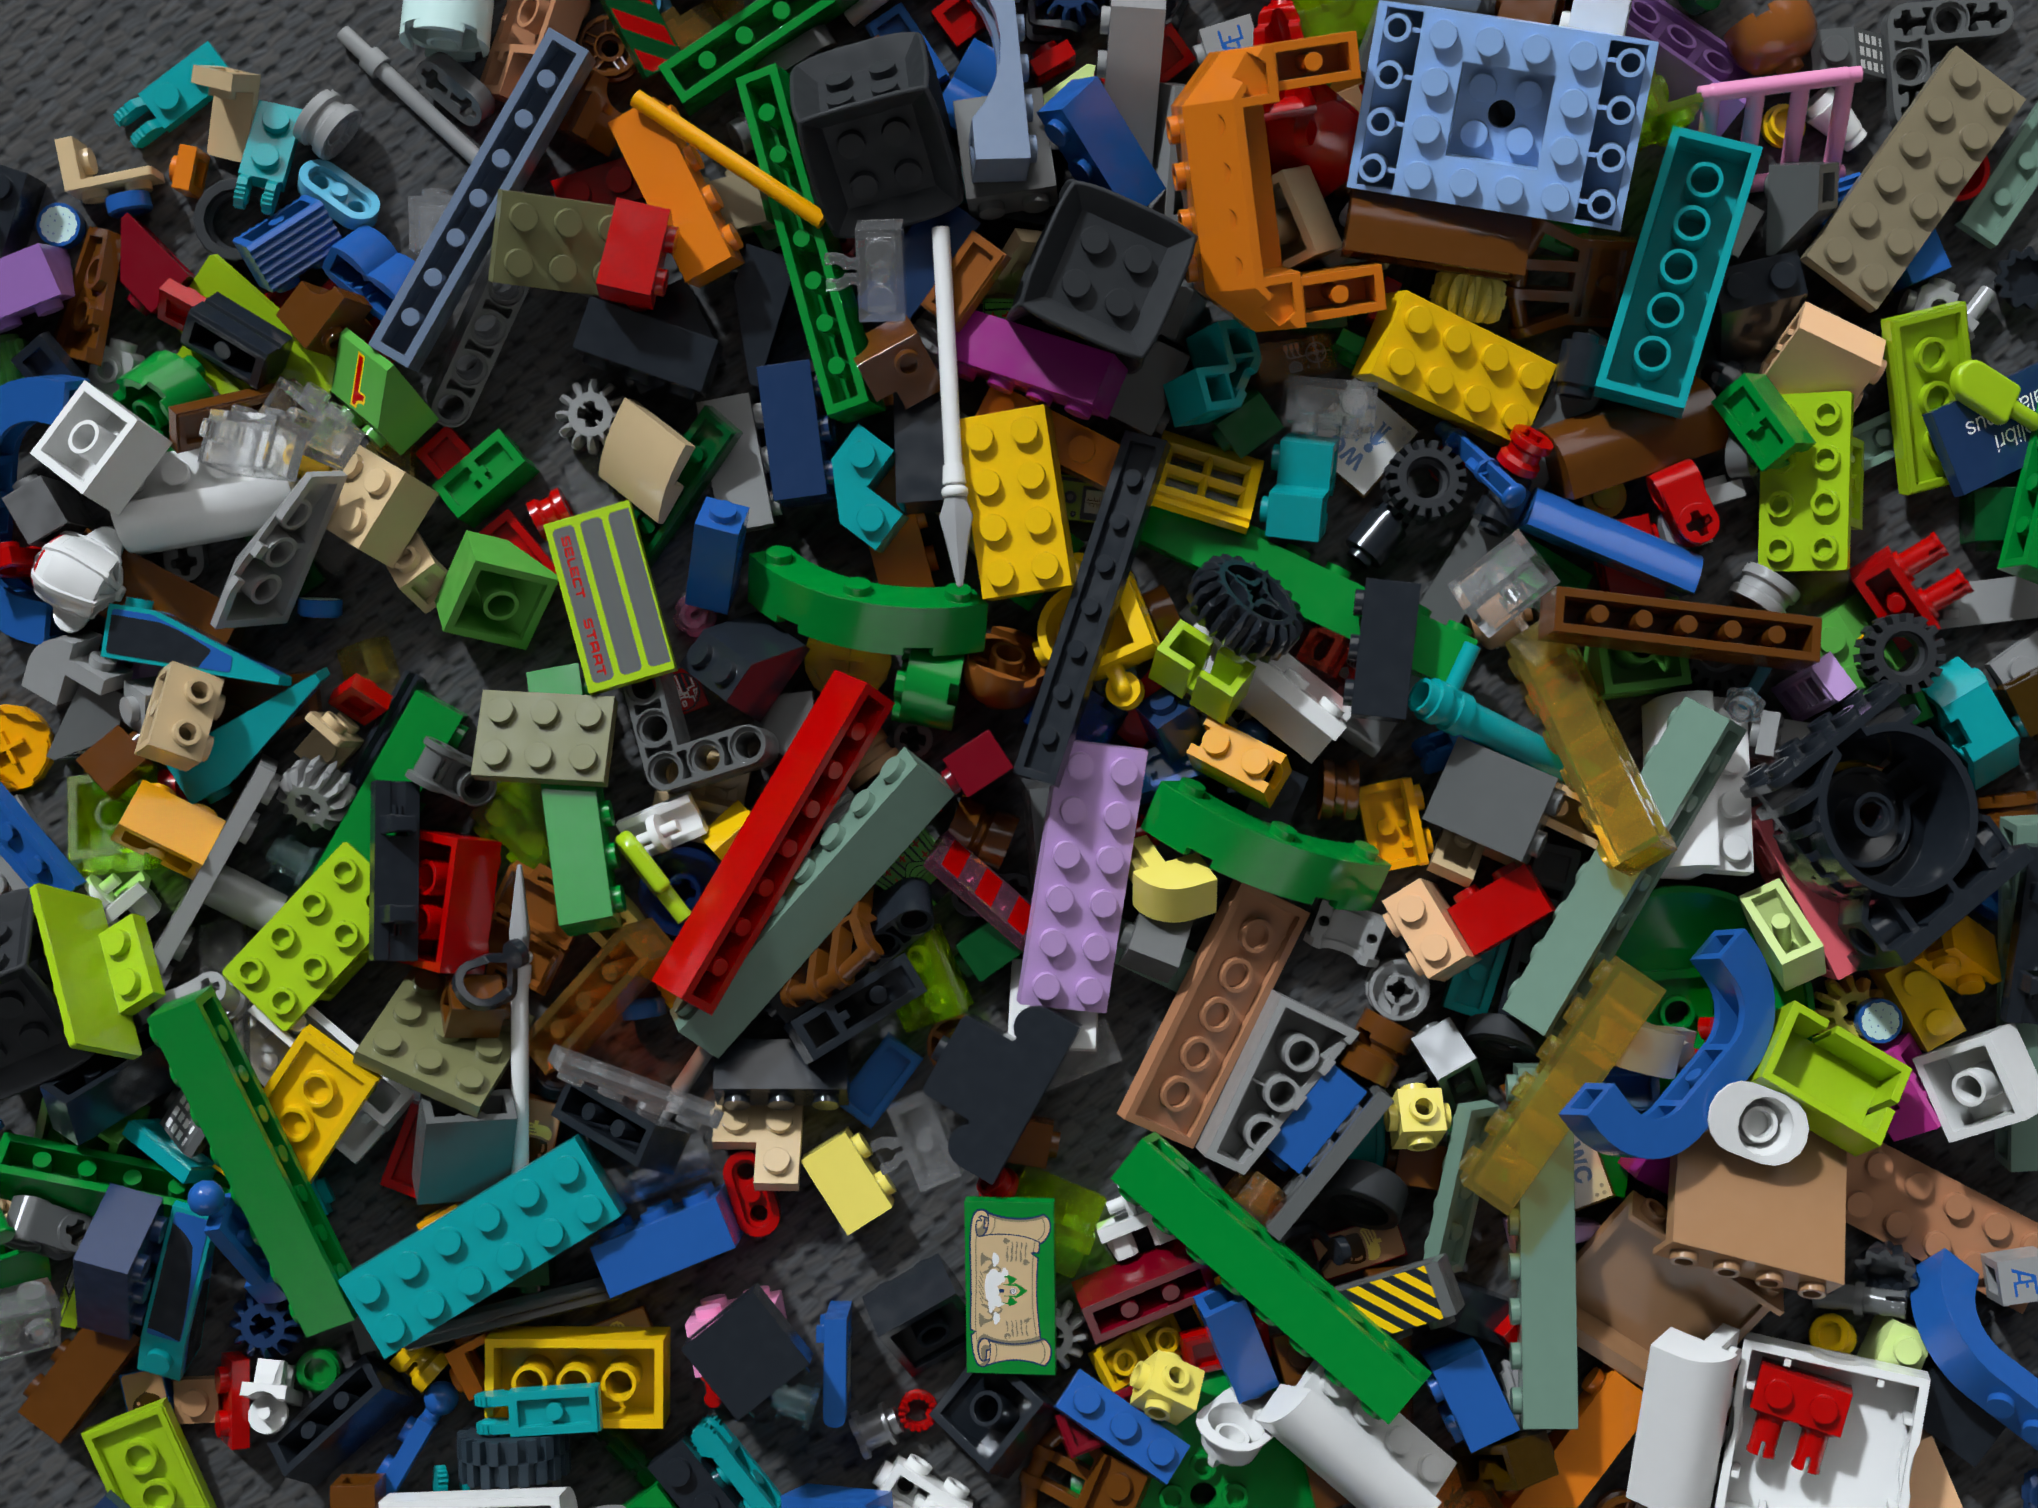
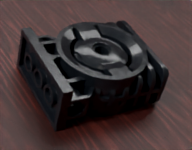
[1740,679,2035,971]

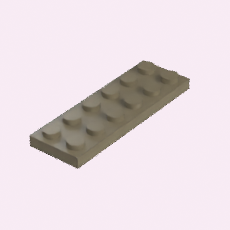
[1800,46,2026,313]

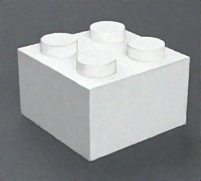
[30,380,173,516]
[1912,1023,2038,1143]

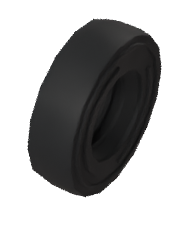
[1463,1013,1544,1065]

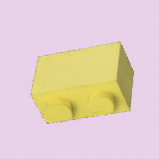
[800,1127,896,1236]

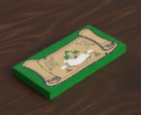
[964,1196,1057,1375]

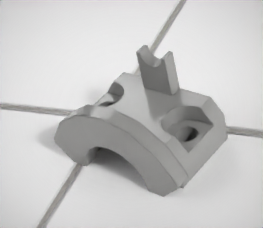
[1303,899,1387,968]

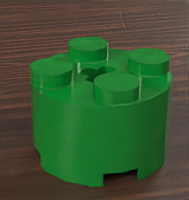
[113,350,214,452]
[891,648,965,731]

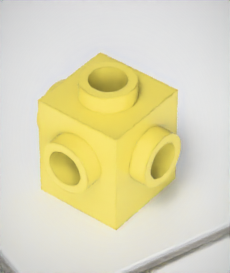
[1384,1083,1452,1152]
[1130,1350,1205,1425]

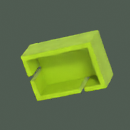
[1746,1000,1912,1156]

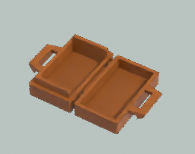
[486,860,576,996]

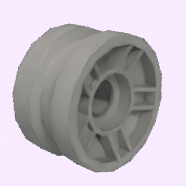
[293,89,362,160]
[1727,562,1801,613]
[1365,957,1430,1021]

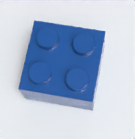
[1419,1332,1520,1453]

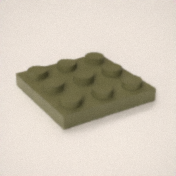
[353,966,535,1118]

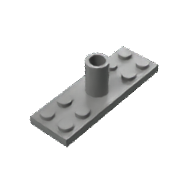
[153,753,288,989]

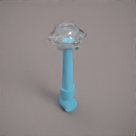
[1722,666,1773,723]

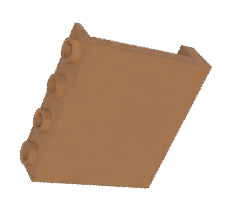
[1653,1130,1847,1299]
[1576,1190,1784,1388]

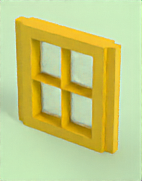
[1152,430,1264,535]

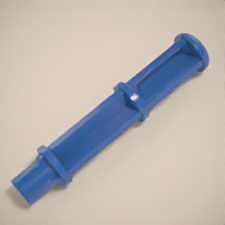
[1434,420,1526,508]

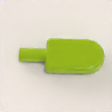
[1949,360,2038,431]
[615,831,691,925]

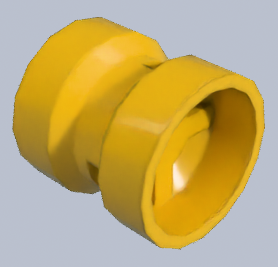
[389,1346,449,1393]

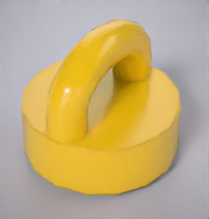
[1809,1313,1856,1354]

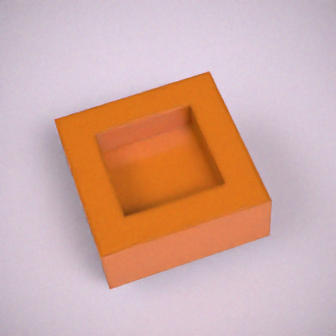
[169,144,210,199]

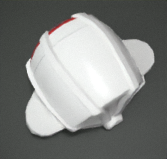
[31,526,126,634]

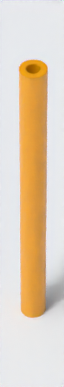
[630,90,825,229]

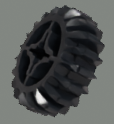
[1186,553,1305,664]

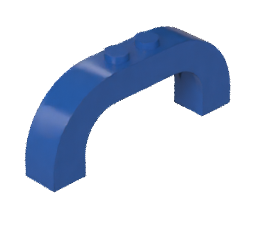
[0,375,90,645]
[1558,928,1775,1159]
[1910,1248,2038,1451]

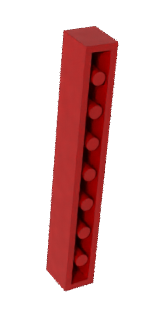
[651,670,895,1016]

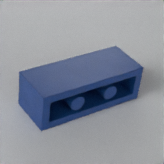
[1036,76,1166,206]

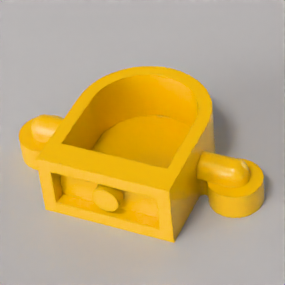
[1032,552,1161,710]

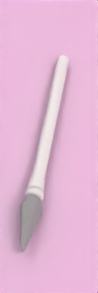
[932,226,973,588]
[509,864,533,1174]

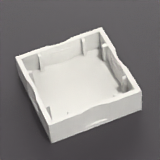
[1714,1332,1931,1508]

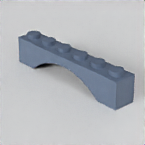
[968,0,1038,183]

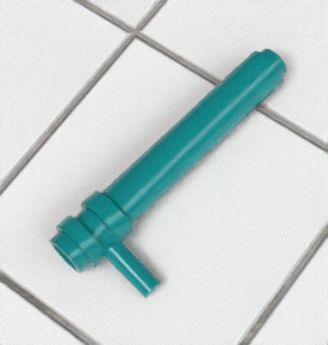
[1408,641,1608,797]

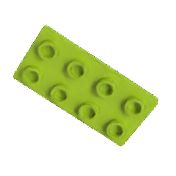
[178,254,336,434]
[1758,391,1864,572]
[222,842,370,1031]
[29,883,166,1060]

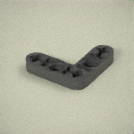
[1881,0,2014,128]

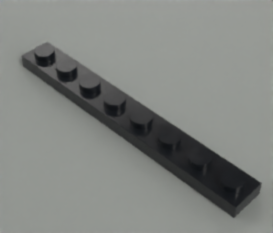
[1012,430,1171,788]

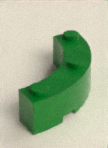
[748,546,988,656]
[1140,777,1392,911]

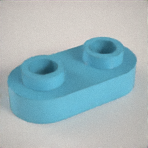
[297,159,380,230]

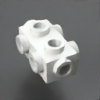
[872,1454,973,1508]

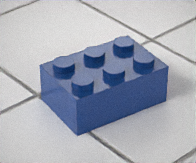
[590,1181,744,1298]

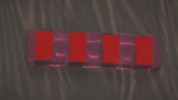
[923,831,1031,953]

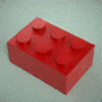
[401,829,502,974]

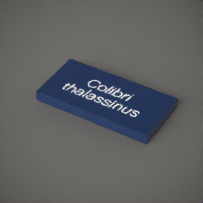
[1922,362,2038,497]

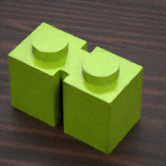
[1148,619,1257,725]

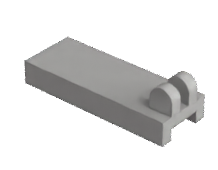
[1938,576,2038,629]

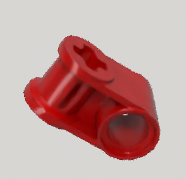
[1646,458,1720,548]

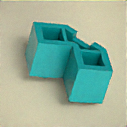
[1163,319,1262,428]
[831,423,909,553]
[1260,433,1340,542]
[1921,656,2020,791]

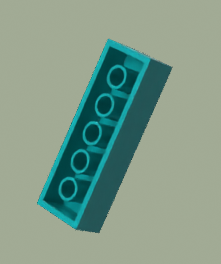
[1593,125,1763,419]
[338,1133,627,1359]

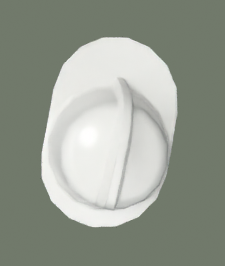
[1707,1081,1809,1166]
[1196,1388,1275,1468]

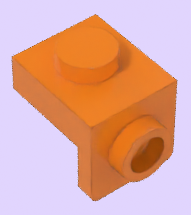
[445,1331,491,1401]

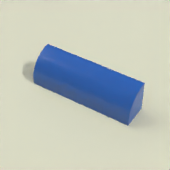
[1517,487,1703,597]

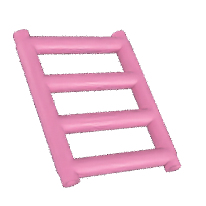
[1696,66,1864,193]

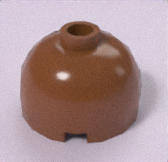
[1723,0,1817,77]
[962,626,1048,710]

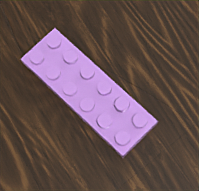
[1017,740,1148,1013]

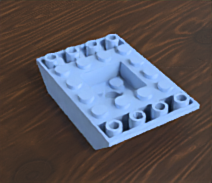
[1347,0,1659,231]

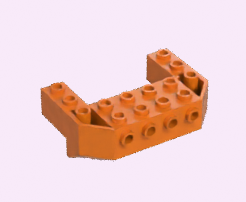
[1166,31,1387,332]

